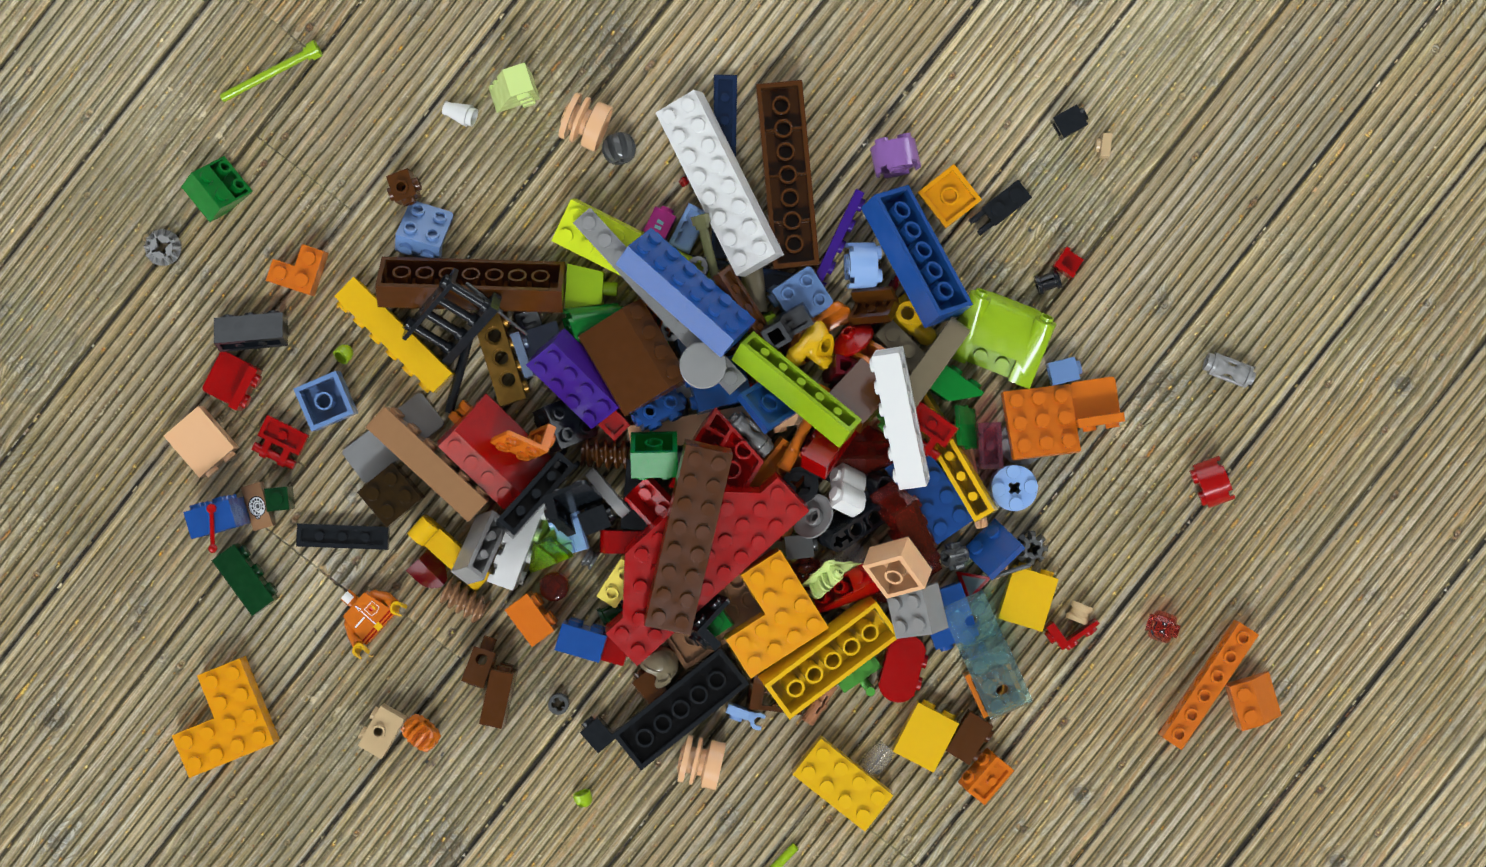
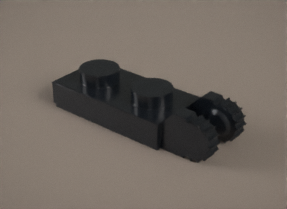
[968,180,1032,236]

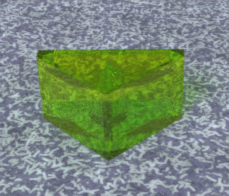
[529,536,574,573]

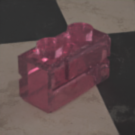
[976,422,1003,469]

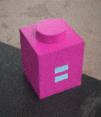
[643,205,677,240]

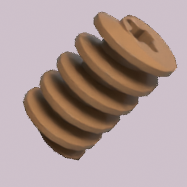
[440,577,492,623]

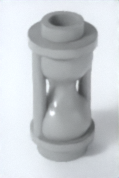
[1202,352,1256,388]
[728,412,774,458]

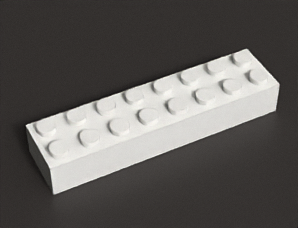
[656,90,784,277]

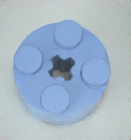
[844,242,883,289]
[989,464,1038,511]

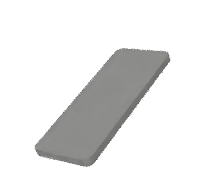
[342,393,444,483]

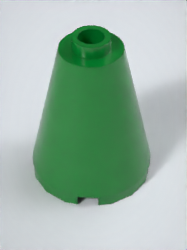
[561,303,624,345]

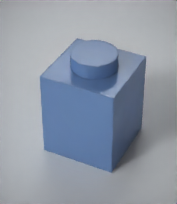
[1045,357,1082,386]

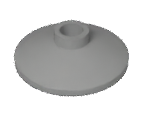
[794,494,833,539]

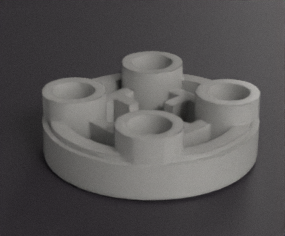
[679,342,727,389]

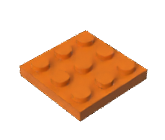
[1001,384,1081,461]

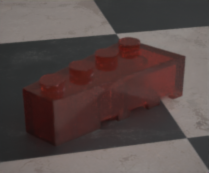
[870,481,942,577]

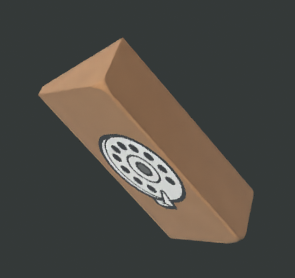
[241,481,276,531]

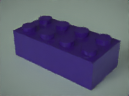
[526,328,619,429]

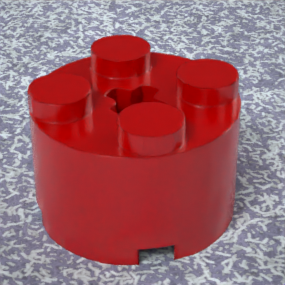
[1189,456,1235,508]

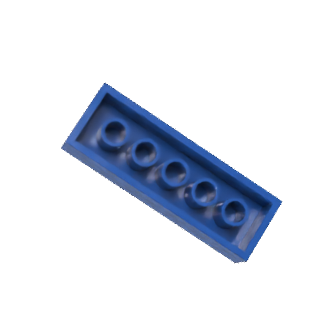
[861,185,973,328]
[615,228,756,358]

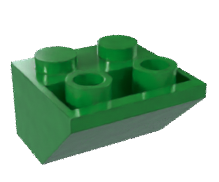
[181,156,253,222]
[929,365,984,402]

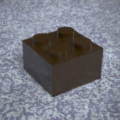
[357,462,425,528]

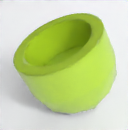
[333,344,354,364]
[573,789,592,808]

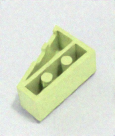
[489,63,540,113]

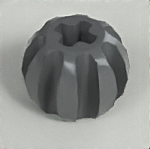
[602,132,636,165]
[1017,531,1048,565]

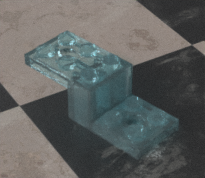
[944,590,1033,720]

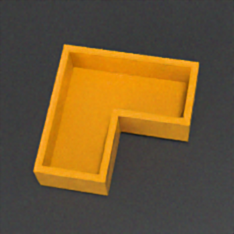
[723,548,829,678]
[172,656,280,778]

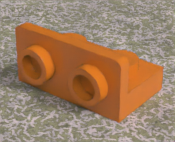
[958,748,1015,805]

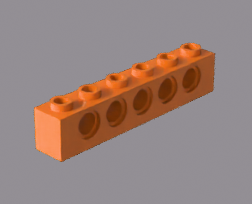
[1158,620,1259,750]

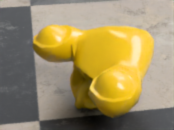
[893,292,937,346]
[786,320,835,371]

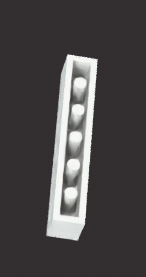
[869,346,930,490]

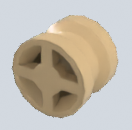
[1066,600,1094,625]

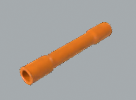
[777,384,831,473]

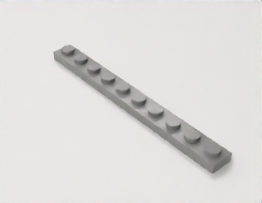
[573,208,747,395]

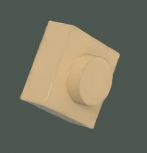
[1095,133,1112,159]

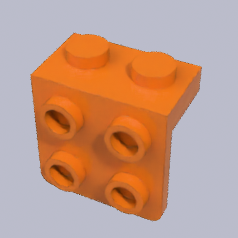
[1070,377,1125,432]
[490,424,556,461]

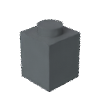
[784,533,818,560]

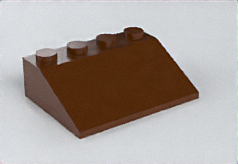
[578,299,686,417]

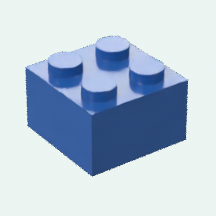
[555,617,608,663]

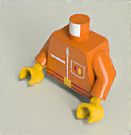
[341,589,408,659]

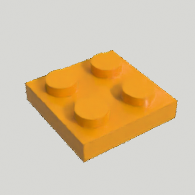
[917,164,982,229]

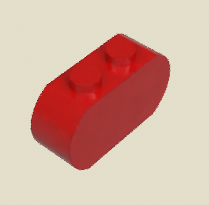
[877,636,929,703]

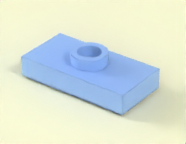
[669,203,705,254]

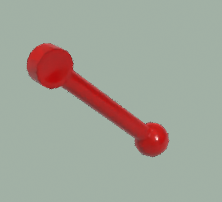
[206,504,218,553]

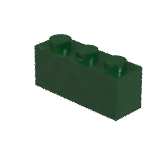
[211,543,279,616]

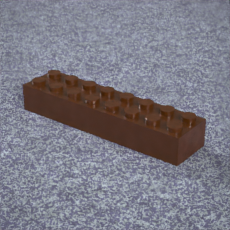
[756,80,820,271]
[375,256,566,313]
[644,439,733,635]

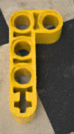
[407,515,492,591]

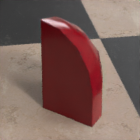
[822,354,857,384]
[406,549,447,588]

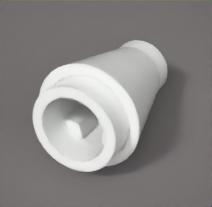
[442,101,478,127]

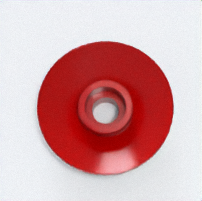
[833,324,874,357]

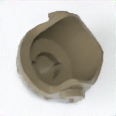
[639,645,679,688]

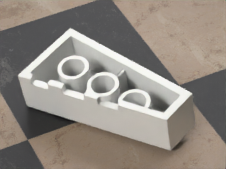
[487,504,546,591]

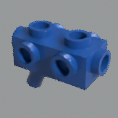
[631,389,687,432]

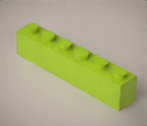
[731,331,862,448]

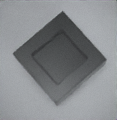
[513,311,542,331]

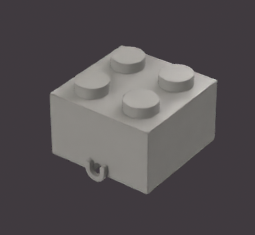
[887,583,949,639]

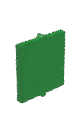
[955,405,978,450]

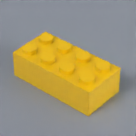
[792,735,894,831]

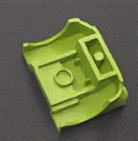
[951,288,1056,389]

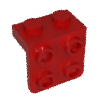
[202,351,263,411]

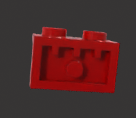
[624,478,671,525]

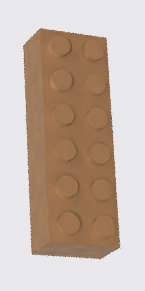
[366,406,490,522]

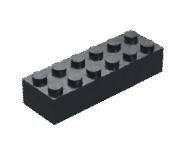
[612,646,749,770]

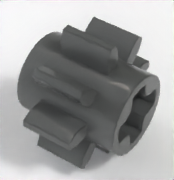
[940,542,969,571]

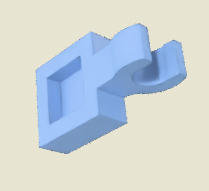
[726,701,766,730]

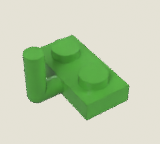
[838,656,882,696]

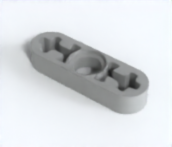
[585,467,631,518]

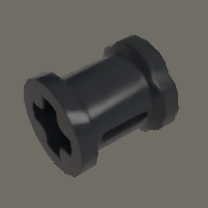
[1033,268,1062,295]

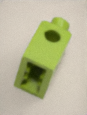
[565,264,618,308]

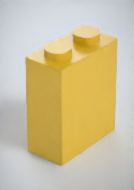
[996,562,1059,632]
[892,699,959,773]

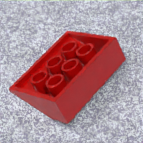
[437,393,551,510]

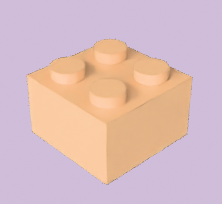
[863,537,932,599]

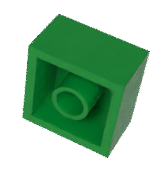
[630,431,678,480]

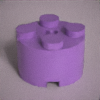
[870,133,921,178]

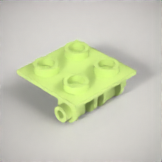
[802,560,862,599]

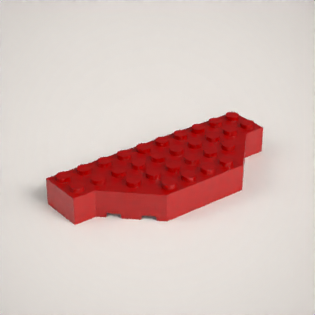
[605,472,809,666]

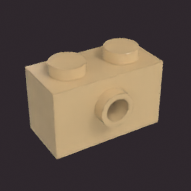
[358,703,408,759]

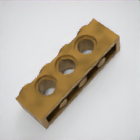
[477,313,530,407]

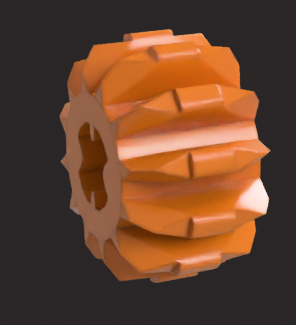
[401,714,441,752]

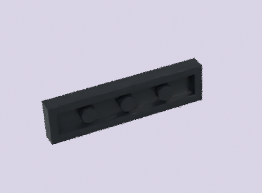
[296,523,390,550]

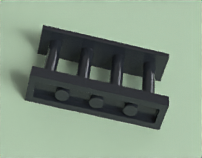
[402,268,502,366]

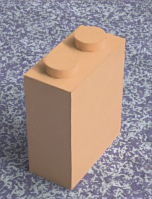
[164,406,239,478]

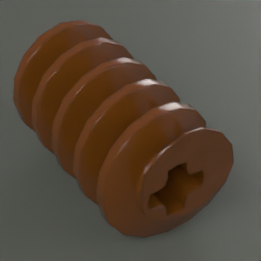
[580,438,628,470]

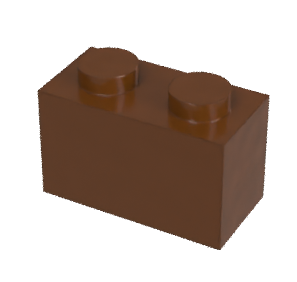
[946,709,994,765]

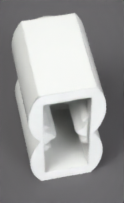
[829,463,866,518]

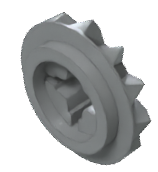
[143,229,181,266]

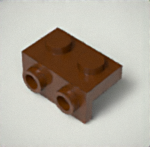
[848,286,900,325]

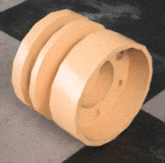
[558,92,613,152]
[677,734,726,790]

